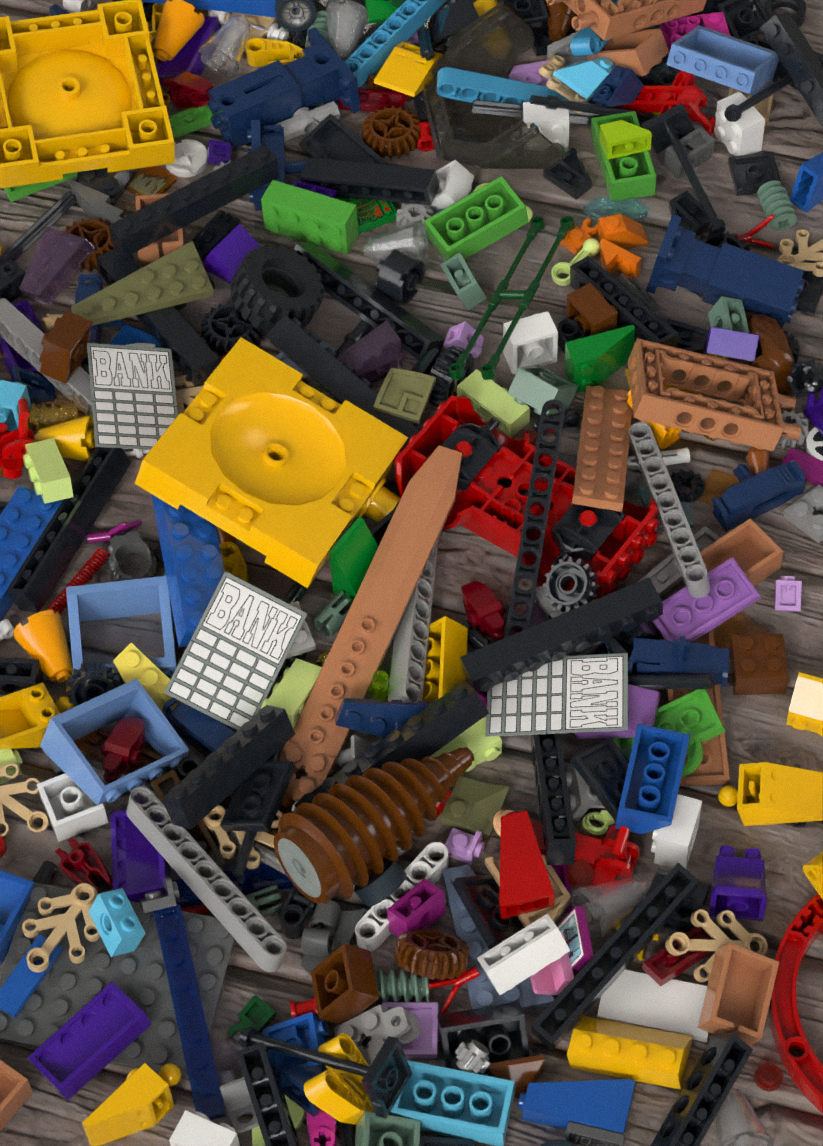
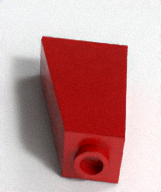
[499,810,554,919]

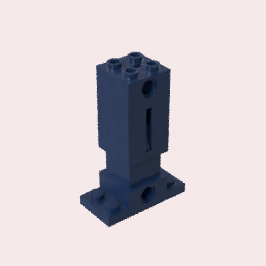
[208,27,361,149]
[646,214,805,328]

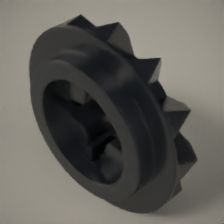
[670,468,705,503]

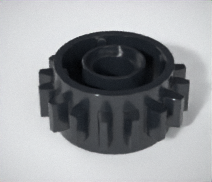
[543,557,600,613]
[66,661,123,707]

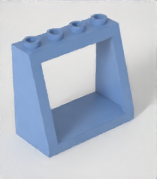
[667,25,779,95]
[66,576,178,690]
[40,679,189,805]

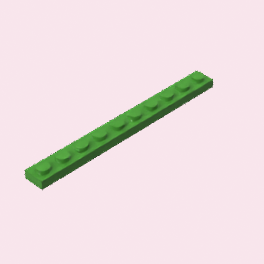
[3,105,213,202]

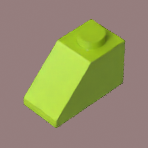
[599,120,652,160]

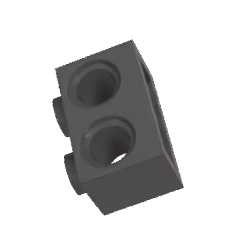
[663,126,715,179]

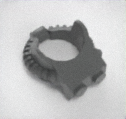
[108,530,157,581]

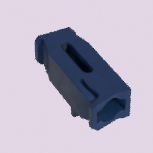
[261,125,307,195]
[75,274,124,364]
[711,460,806,532]
[628,636,729,687]
[162,697,235,757]

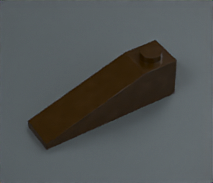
[150,769,226,867]

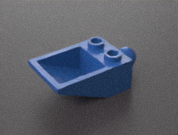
[0,870,34,965]

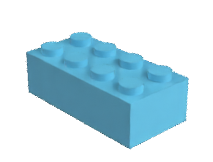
[390,1060,515,1146]

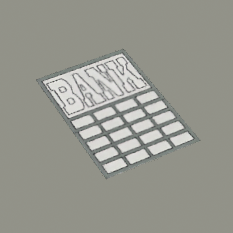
[87,343,178,450]
[164,571,307,730]
[486,653,628,737]

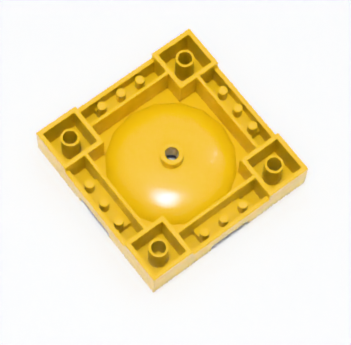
[0,0,175,189]
[135,337,408,588]

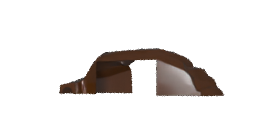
[745,311,799,399]

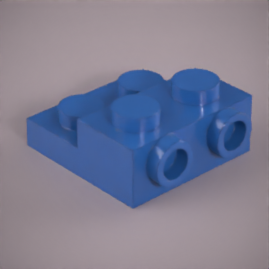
[262,1012,329,1074]

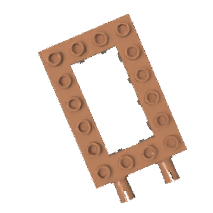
[546,0,706,41]
[628,338,801,451]

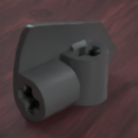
[301,900,366,976]

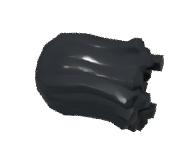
[787,360,823,397]

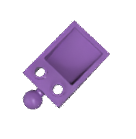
[575,684,660,739]

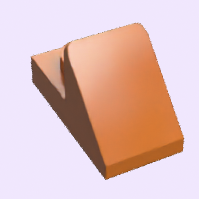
[600,238,642,278]

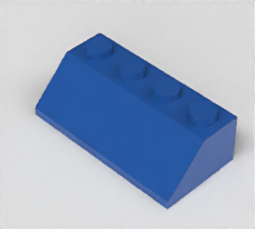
[615,724,690,834]

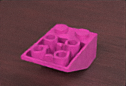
[659,11,730,54]

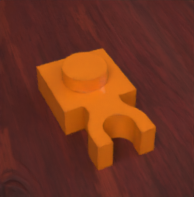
[560,218,598,255]

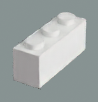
[477,914,570,995]

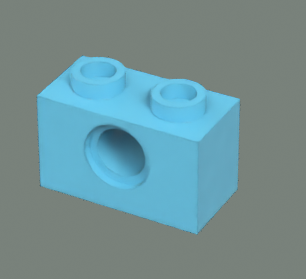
[88,888,146,957]

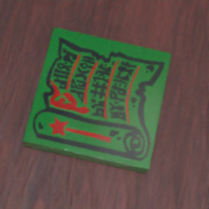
[339,197,397,234]

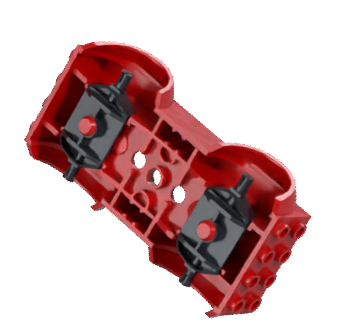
[394,395,659,600]

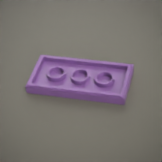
[652,557,761,642]

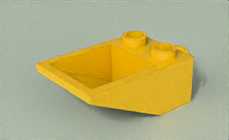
[374,41,442,97]
[0,683,75,749]
[718,762,823,826]
[82,1063,181,1146]

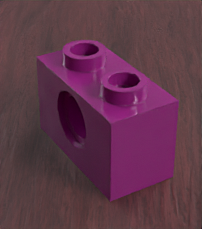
[387,878,446,938]

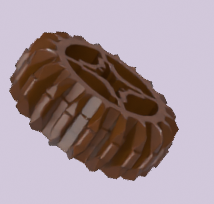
[362,105,421,160]
[59,217,115,273]
[395,928,470,980]

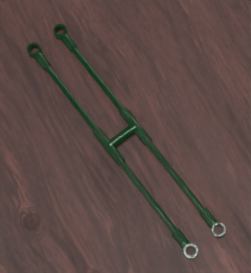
[448,216,575,380]

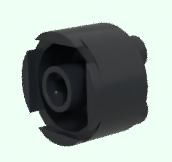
[374,248,425,303]

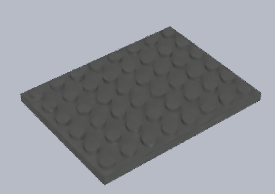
[0,882,236,1082]

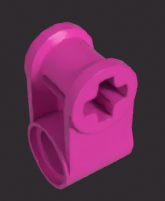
[306,1108,337,1146]

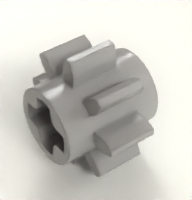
[455,1040,491,1074]

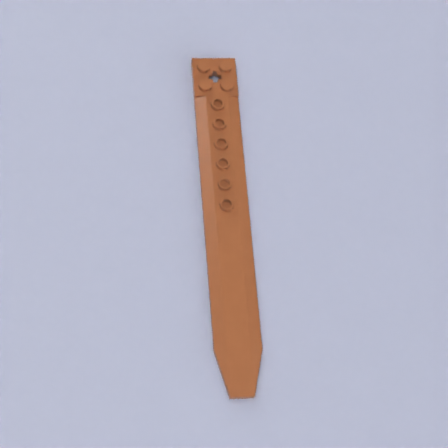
[279,445,462,801]

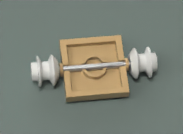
[208,10,289,45]

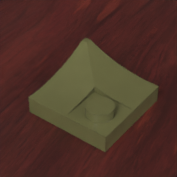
[373,368,436,424]
[439,776,510,841]

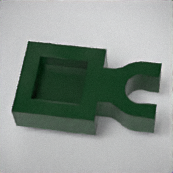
[226,995,277,1048]

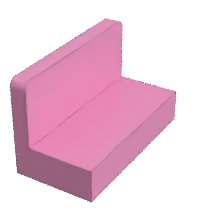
[530,934,574,995]

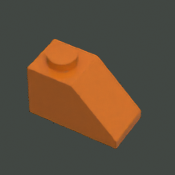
[598,214,648,249]

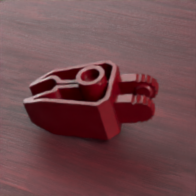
[162,71,214,109]
[461,581,506,642]
[101,716,145,784]
[55,837,113,894]

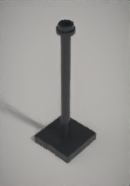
[724,50,823,122]
[641,103,726,236]
[239,1027,412,1119]

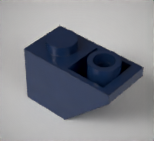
[592,65,644,107]

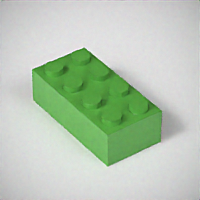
[591,111,656,202]
[424,176,528,260]
[261,180,359,255]

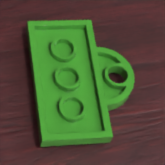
[612,689,726,778]

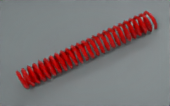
[46,548,110,614]

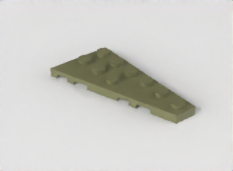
[71,241,214,326]

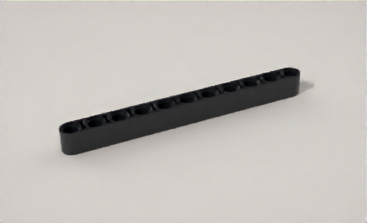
[504,399,565,638]

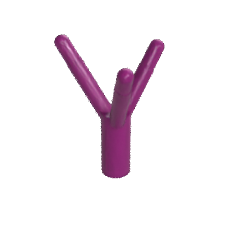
[87,520,142,554]

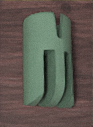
[313,590,353,637]
[245,884,285,917]

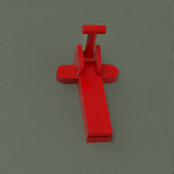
[613,71,716,136]
[0,398,35,479]
[530,820,640,896]

